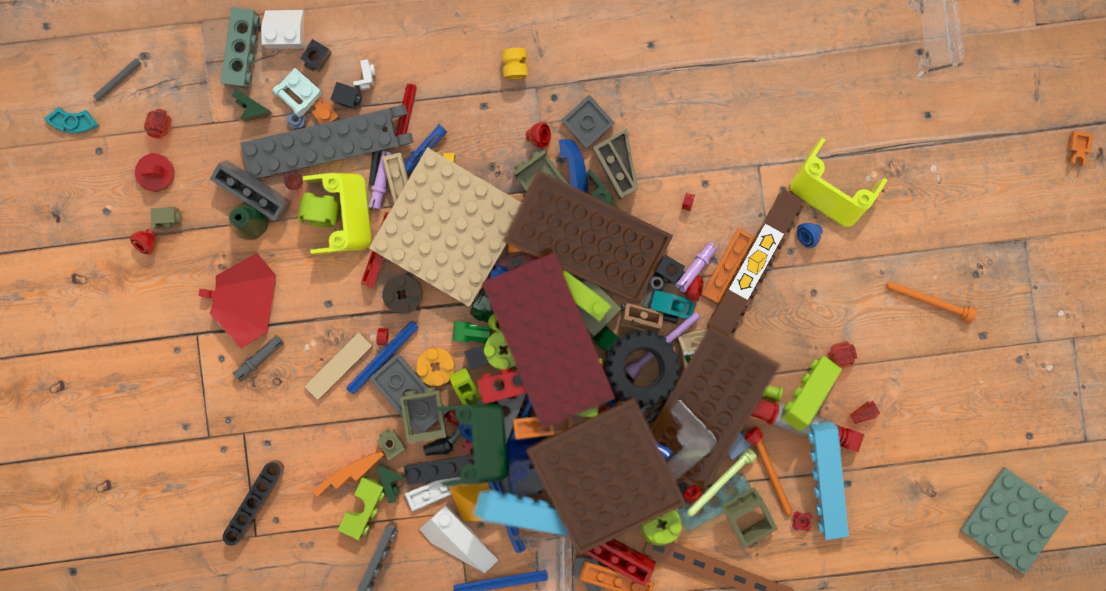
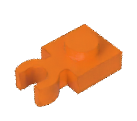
[312,96,340,124]
[1069,131,1093,166]

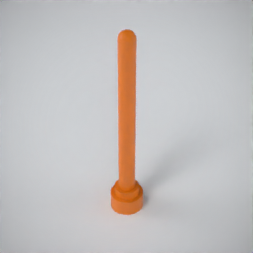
[886,282,977,323]
[755,428,792,516]

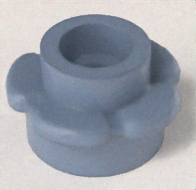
[287,111,306,129]

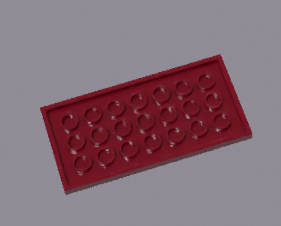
[482,252,615,429]

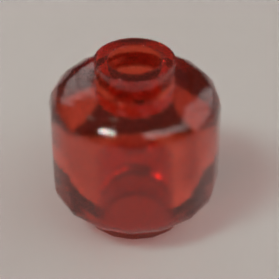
[144,109,172,139]
[828,341,858,368]

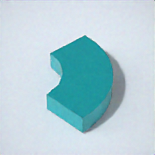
[44,107,100,134]

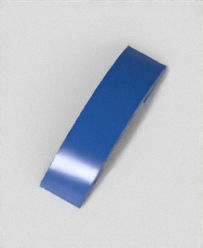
[559,139,588,193]

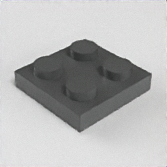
[561,95,615,149]

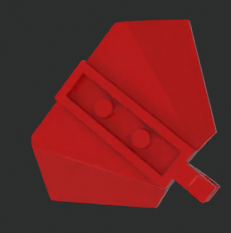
[198,253,276,348]

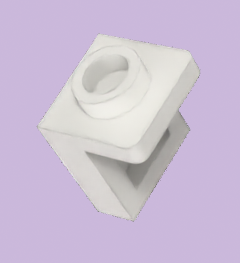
[353,59,376,91]

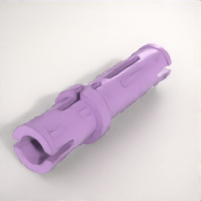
[368,151,393,210]
[675,242,718,292]

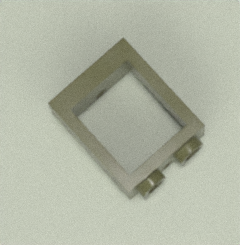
[400,387,448,444]
[721,487,778,548]

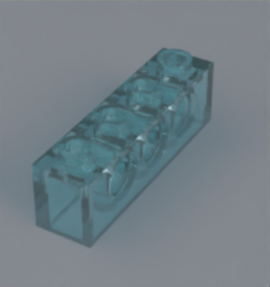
[675,472,752,532]

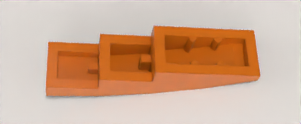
[514,416,591,439]
[312,450,385,497]

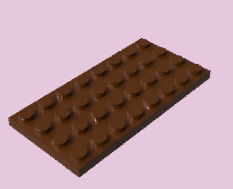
[503,170,673,303]
[650,325,781,493]

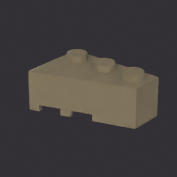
[592,129,638,200]

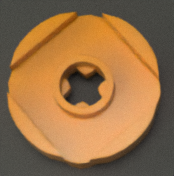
[416,348,455,386]

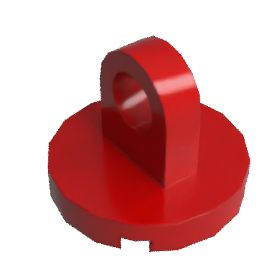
[135,153,175,192]

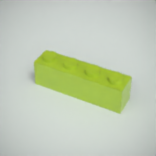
[781,355,842,432]

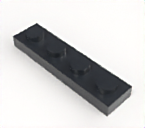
[404,454,474,485]

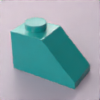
[650,291,696,319]

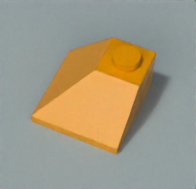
[449,483,491,522]

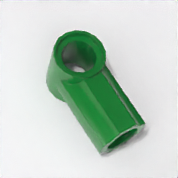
[452,321,491,343]

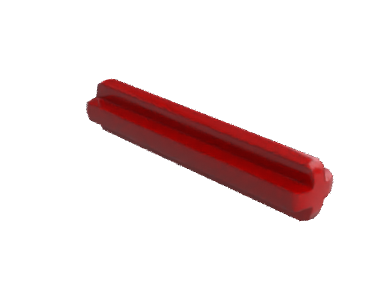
[395,83,417,137]

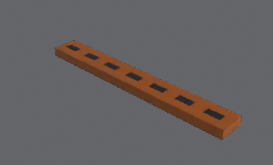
[643,542,794,591]

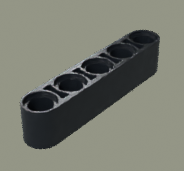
[222,460,284,546]

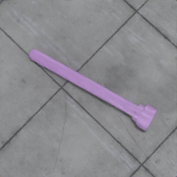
[624,313,700,379]

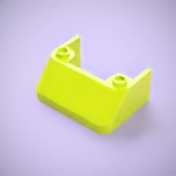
[789,138,888,227]
[303,173,372,255]

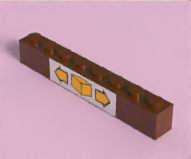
[707,189,804,335]

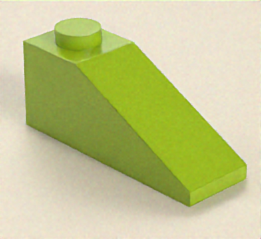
[562,269,611,321]
[449,367,481,405]

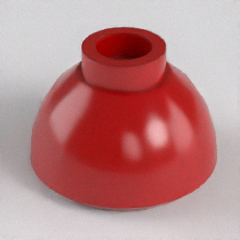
[526,121,551,148]
[129,229,156,255]
[680,276,704,303]

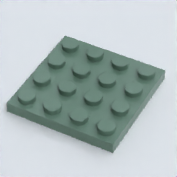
[959,467,1068,575]

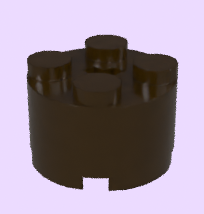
[382,275,423,314]

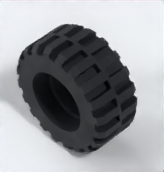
[603,331,681,406]

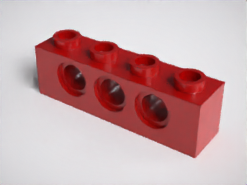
[477,368,527,404]
[585,539,656,587]

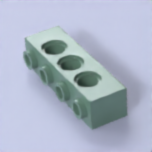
[221,7,260,89]

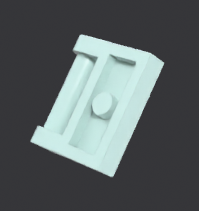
[272,68,323,117]

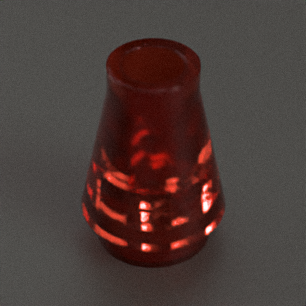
[284,171,303,190]
[850,401,880,424]

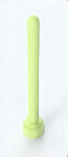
[687,448,757,516]

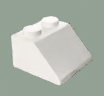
[261,10,305,49]

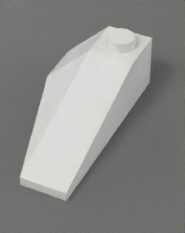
[419,503,499,573]

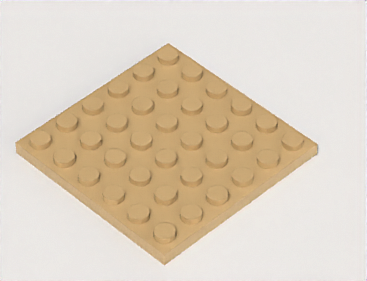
[369,147,521,307]

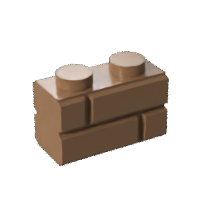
[619,303,664,335]

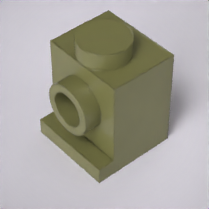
[150,207,182,229]
[377,429,407,460]

